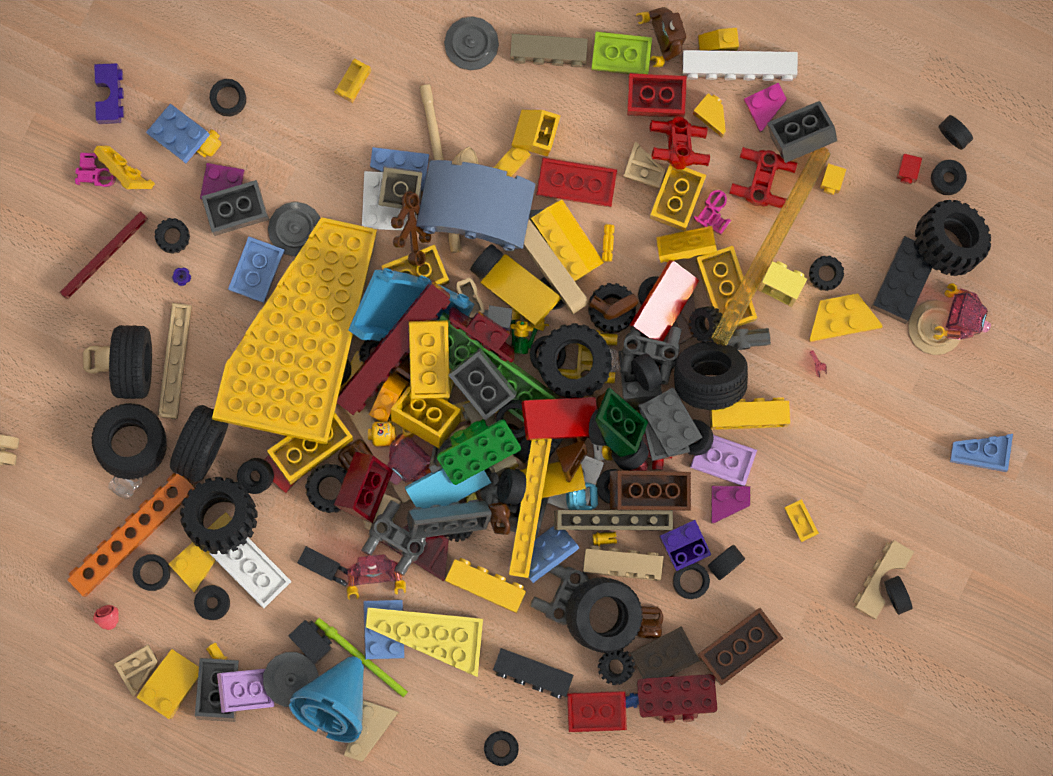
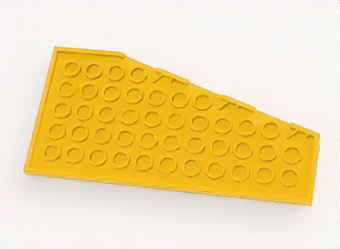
[212,217,377,444]

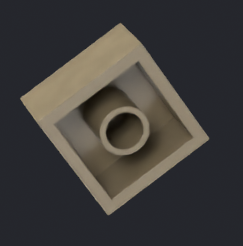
[378,166,422,209]

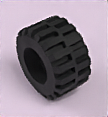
[588,283,637,333]
[305,464,347,513]

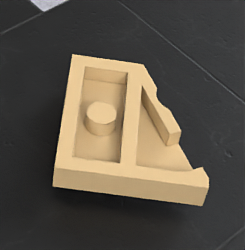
[114,644,158,696]

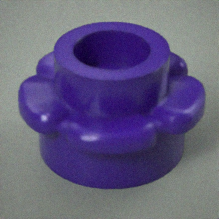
[172,267,191,286]

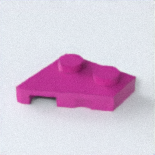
[744,83,787,132]

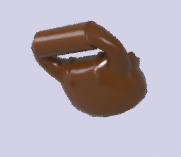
[338,439,373,471]
[488,502,510,535]
[637,606,663,639]

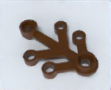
[391,191,432,266]

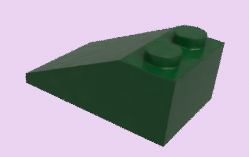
[595,388,648,457]

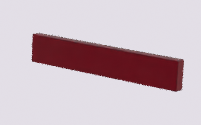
[59,211,148,299]

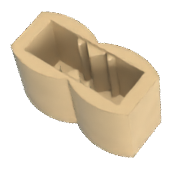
[457,278,484,319]

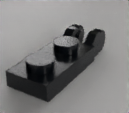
[297,546,352,587]

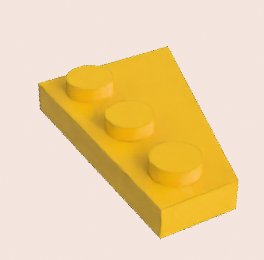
[93,146,155,189]

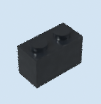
[288,620,333,664]

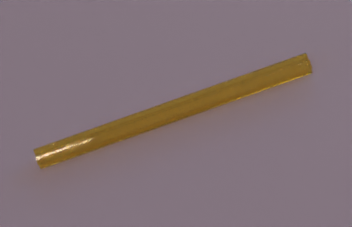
[711,147,831,346]

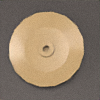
[908,300,964,355]

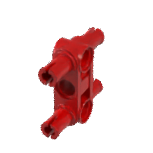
[649,117,710,170]
[729,147,798,209]

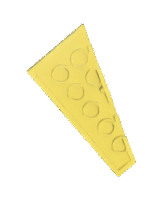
[365,608,483,677]

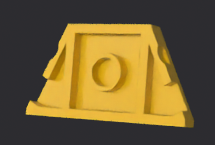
[809,293,883,342]

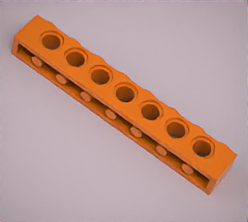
[67,473,195,597]

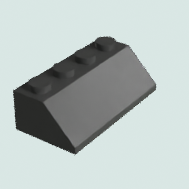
[407,500,491,539]

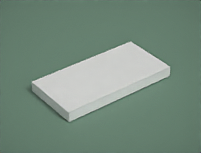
[210,537,292,608]

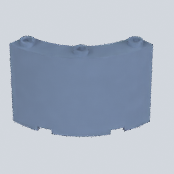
[416,160,536,251]

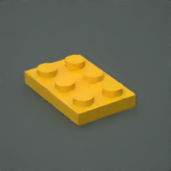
[656,226,717,263]

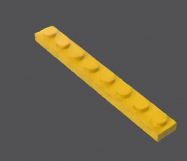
[509,439,552,578]

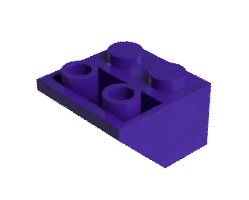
[659,520,711,571]

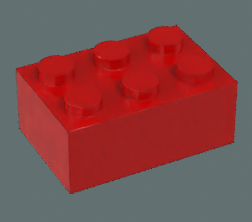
[627,73,687,118]

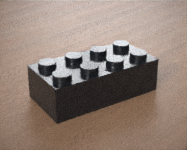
[871,236,932,324]

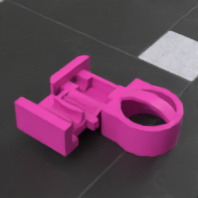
[75,153,116,187]
[694,190,731,236]

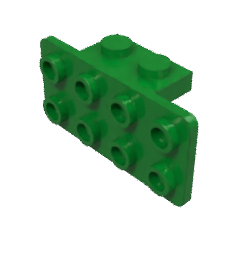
[437,419,521,485]

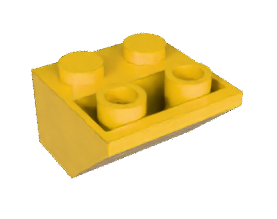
[511,110,561,157]

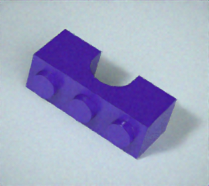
[94,63,124,124]

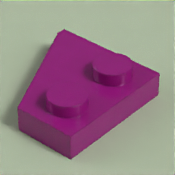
[200,163,245,200]
[711,486,750,523]

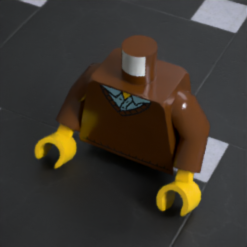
[636,7,686,67]

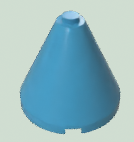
[289,656,364,743]

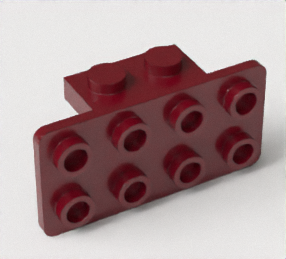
[449,307,515,363]
[637,674,717,723]

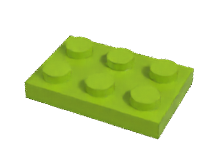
[591,32,652,74]

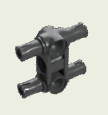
[620,326,682,385]
[361,500,426,576]
[530,564,591,625]

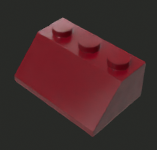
[334,452,394,523]

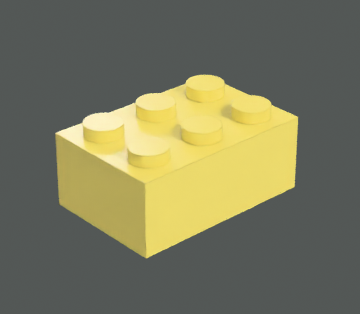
[758,261,807,307]

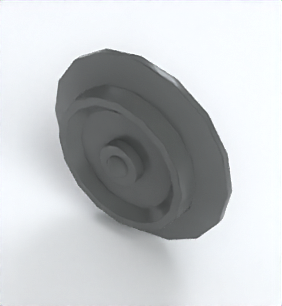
[444,16,499,71]
[268,202,320,256]
[263,652,319,707]

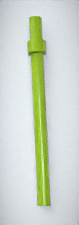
[314,618,408,698]

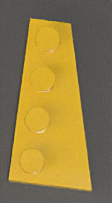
[169,512,232,593]

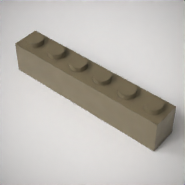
[554,510,673,530]

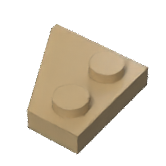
[623,142,666,189]

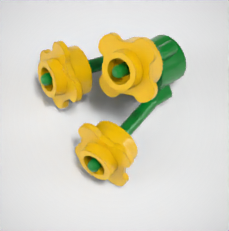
[510,307,549,354]

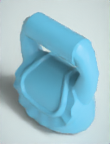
[566,482,598,510]

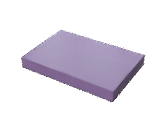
[690,435,757,486]
[217,669,274,713]

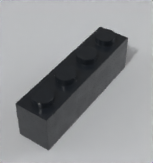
[493,648,574,699]

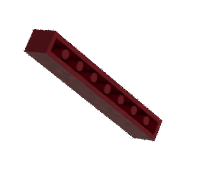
[337,280,451,415]

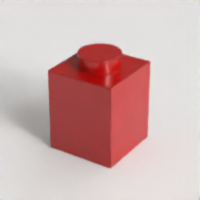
[896,153,922,185]

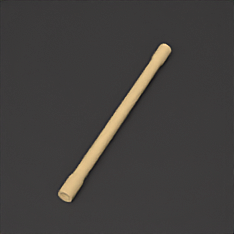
[419,84,462,253]

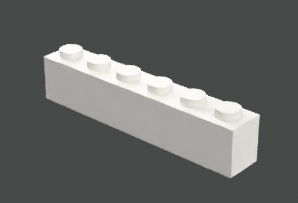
[682,50,798,81]

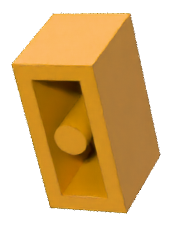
[369,376,407,422]

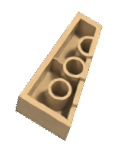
[583,546,664,581]

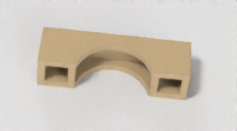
[853,540,914,619]

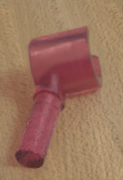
[810,350,827,378]

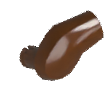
[589,294,638,320]

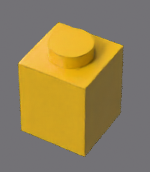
[820,163,846,195]

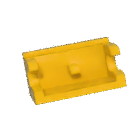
[334,58,371,103]

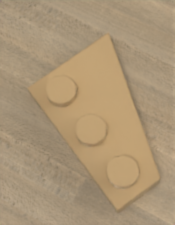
[344,700,399,762]

